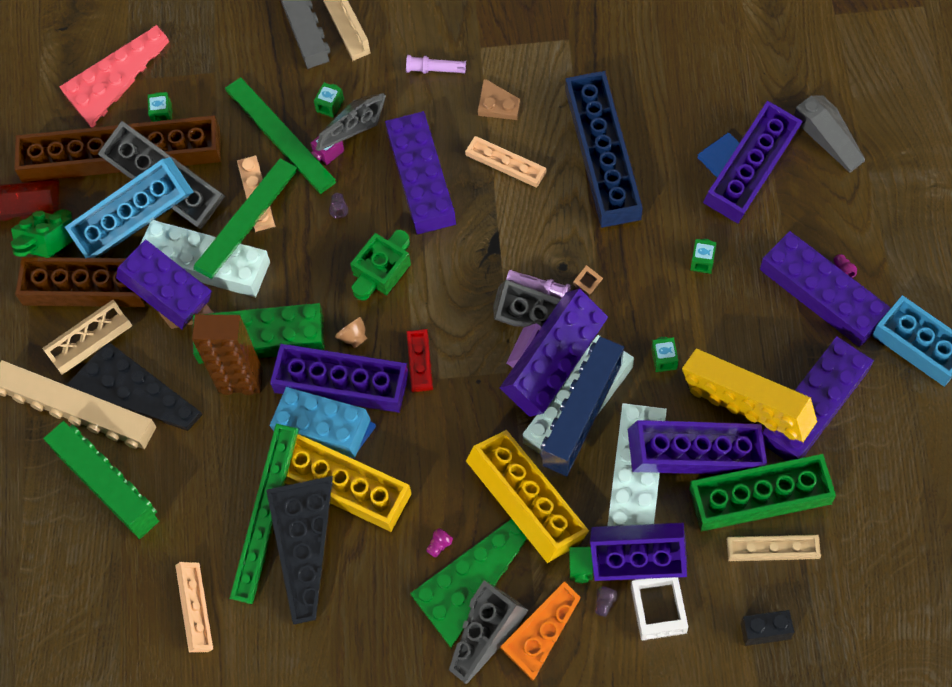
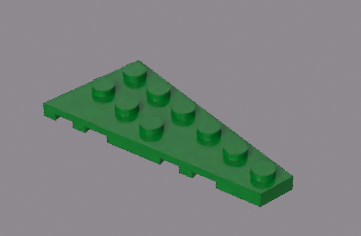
[410,519,528,649]

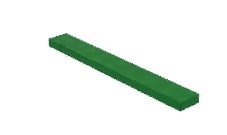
[225,77,336,194]
[194,158,297,279]
[230,424,299,604]

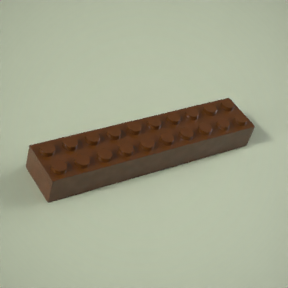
[15,115,221,182]

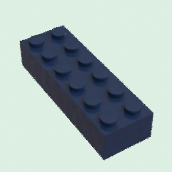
[540,336,624,476]

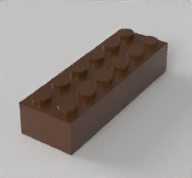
[15,257,146,307]
[192,314,263,395]

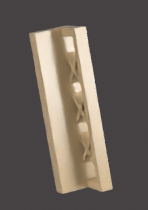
[323,0,371,60]
[42,300,132,375]

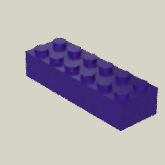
[703,100,803,224]
[385,111,456,235]
[760,231,891,348]
[500,288,608,417]
[762,337,874,461]
[270,344,409,413]
[627,420,767,474]

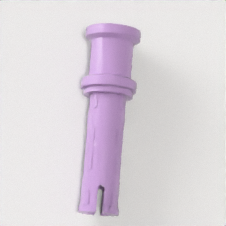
[406,55,466,74]
[506,270,571,299]

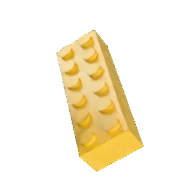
[682,349,817,442]
[466,430,589,563]
[285,434,412,532]

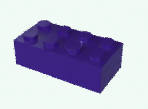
[116,239,212,330]
[590,523,687,581]

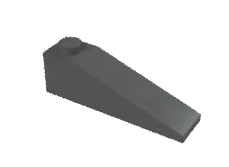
[316,93,386,151]
[794,95,865,173]
[493,280,561,327]
[449,580,529,684]

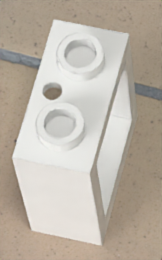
[631,577,688,641]

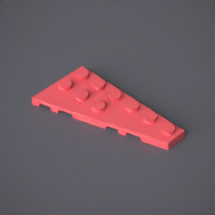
[60,25,169,128]

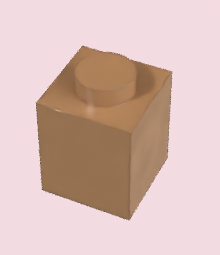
[572,265,603,297]

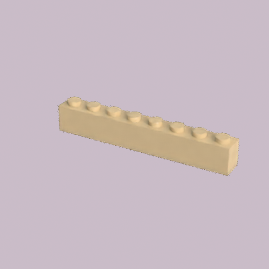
[0,360,156,450]

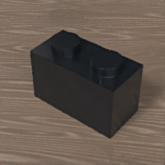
[740,610,794,646]

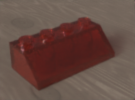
[0,180,59,221]

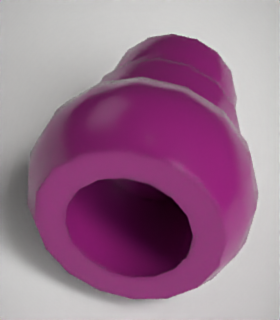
[833,254,857,278]
[427,528,453,557]

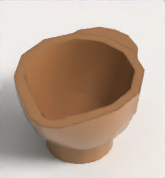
[335,317,368,348]

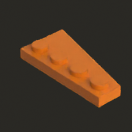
[500,581,581,681]

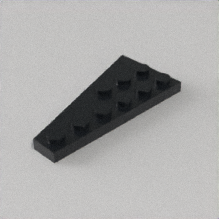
[66,342,202,431]
[266,476,333,625]

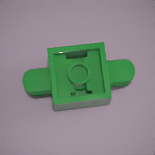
[11,209,74,258]
[351,230,411,301]

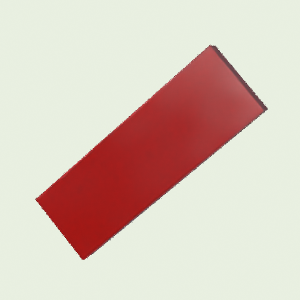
[406,329,433,392]

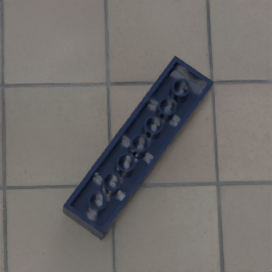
[565,71,643,228]

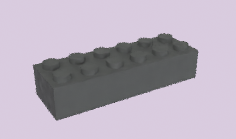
[98,121,225,229]

